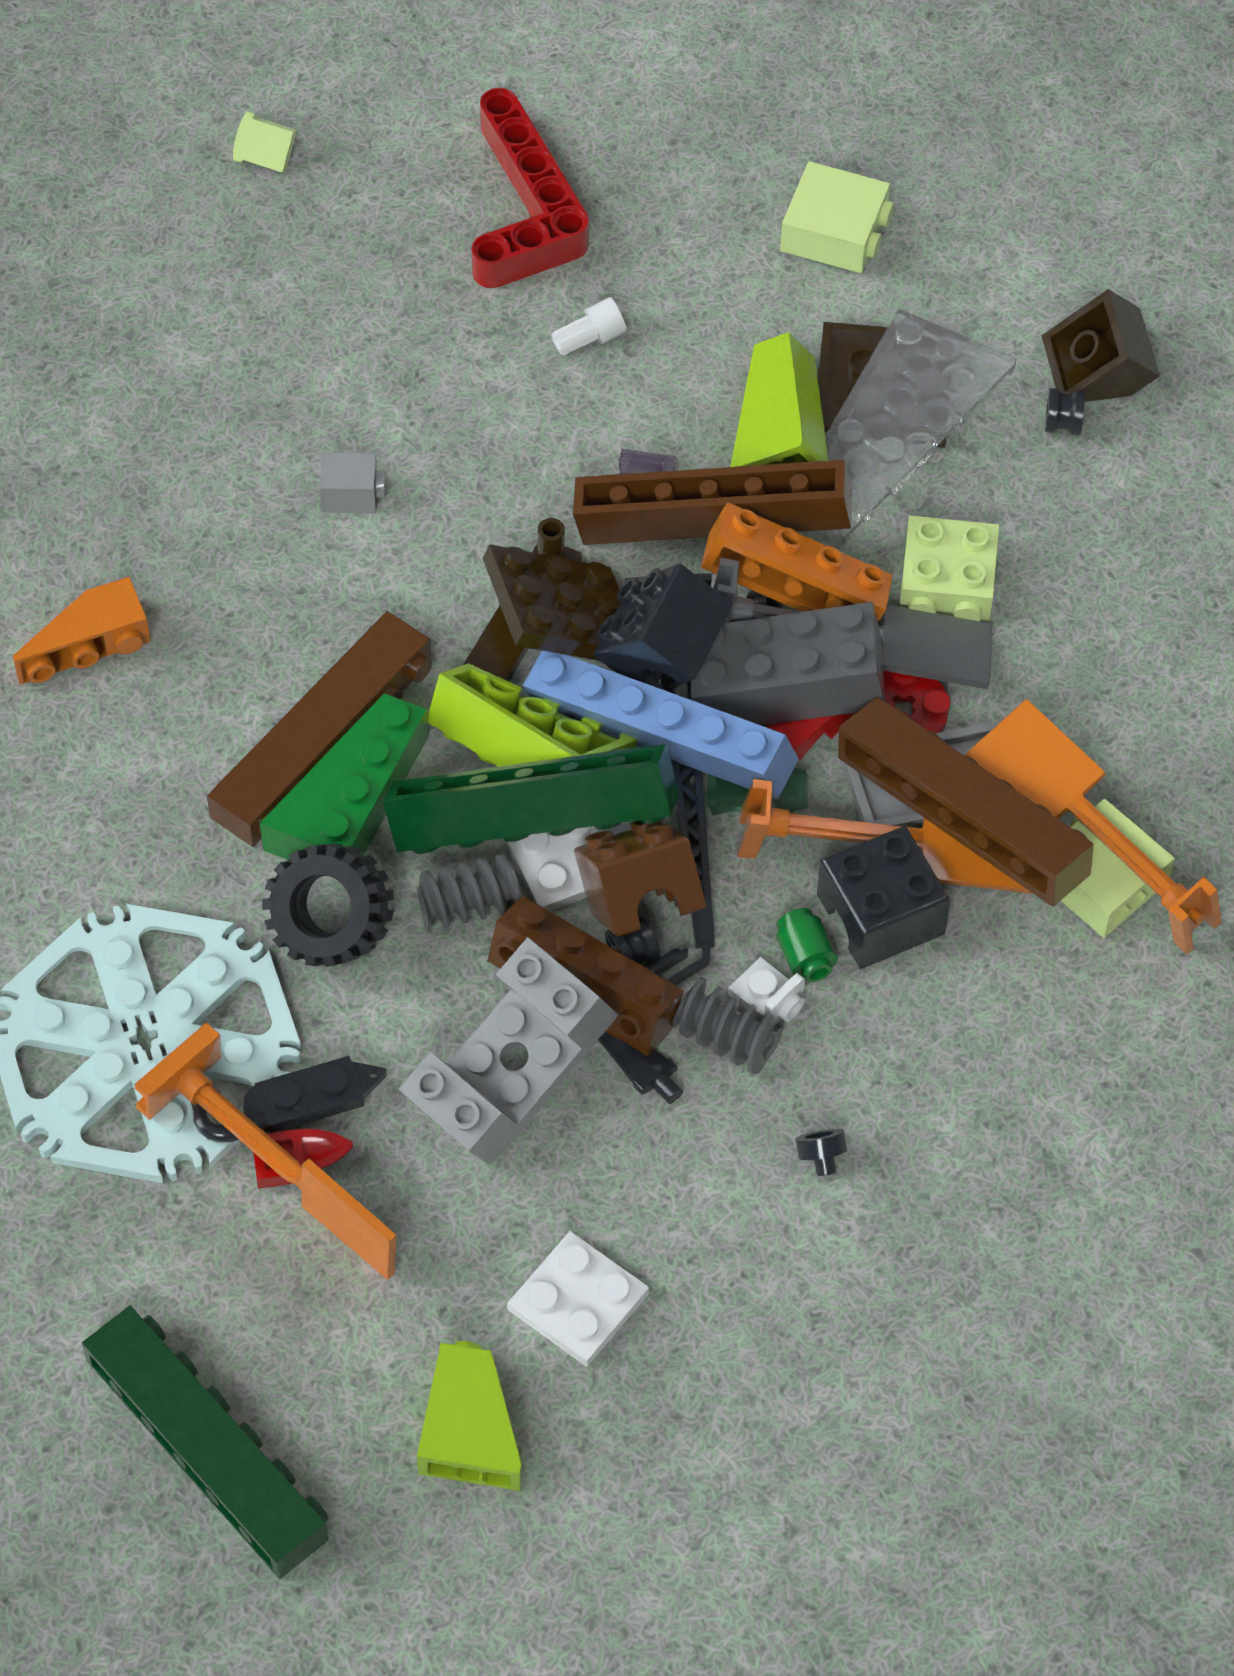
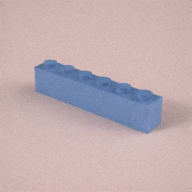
[523,651,799,800]

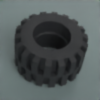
[262,843,394,967]

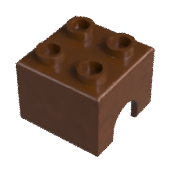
[574,820,706,937]

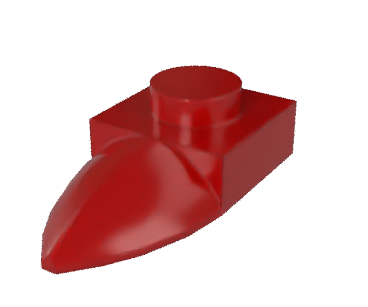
[253,1129,353,1189]

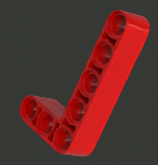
[471,88,589,288]

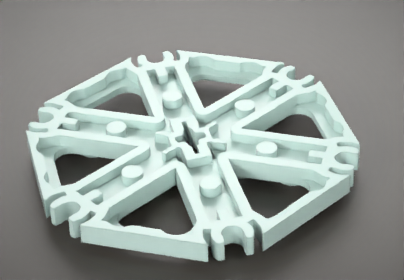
[0,904,302,1183]

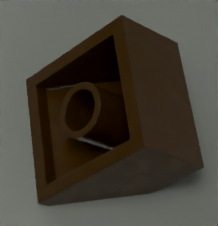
[1041,289,1160,402]

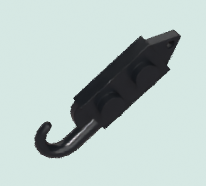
[193,1056,387,1143]

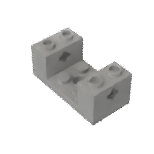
[398,937,619,1165]

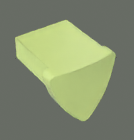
[233,111,297,173]

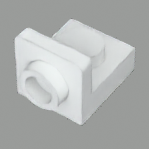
[728,957,805,1028]

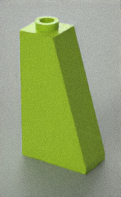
[730,332,829,467]

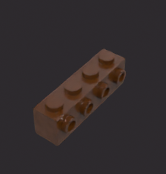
[487,896,684,1056]

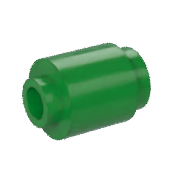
[776,908,838,982]

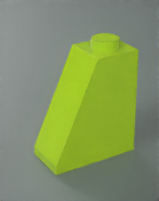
[417,1341,522,1491]

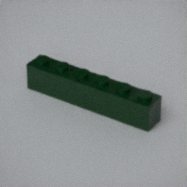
[383,744,679,854]
[81,1305,329,1580]

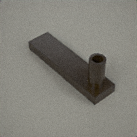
[463,518,582,681]

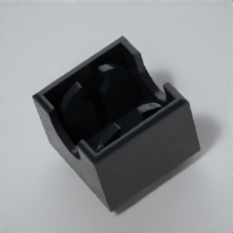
[594,564,733,689]
[817,825,951,969]

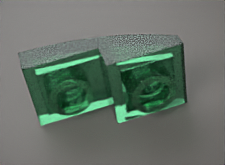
[707,768,809,816]

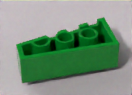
[260,693,429,860]

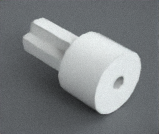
[552,297,627,355]

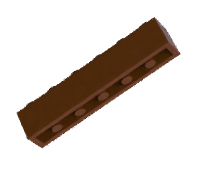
[573,460,852,545]
[207,611,432,847]
[838,697,1094,907]

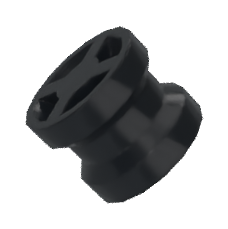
[1045,388,1085,435]
[605,916,661,964]

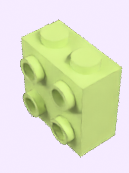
[780,161,894,274]
[899,515,999,622]
[1061,799,1175,938]

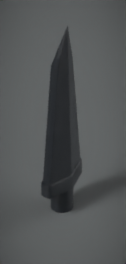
[598,1032,683,1104]

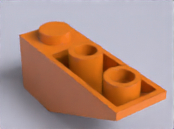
[12,577,151,685]

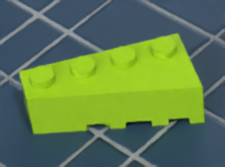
[427,663,638,767]

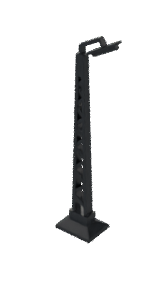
[625,573,715,986]

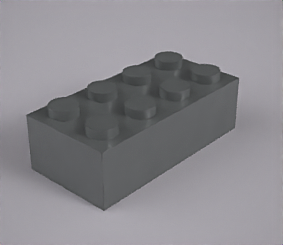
[691,602,885,726]

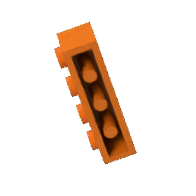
[701,502,893,622]

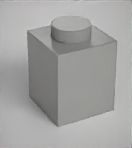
[320,452,386,513]

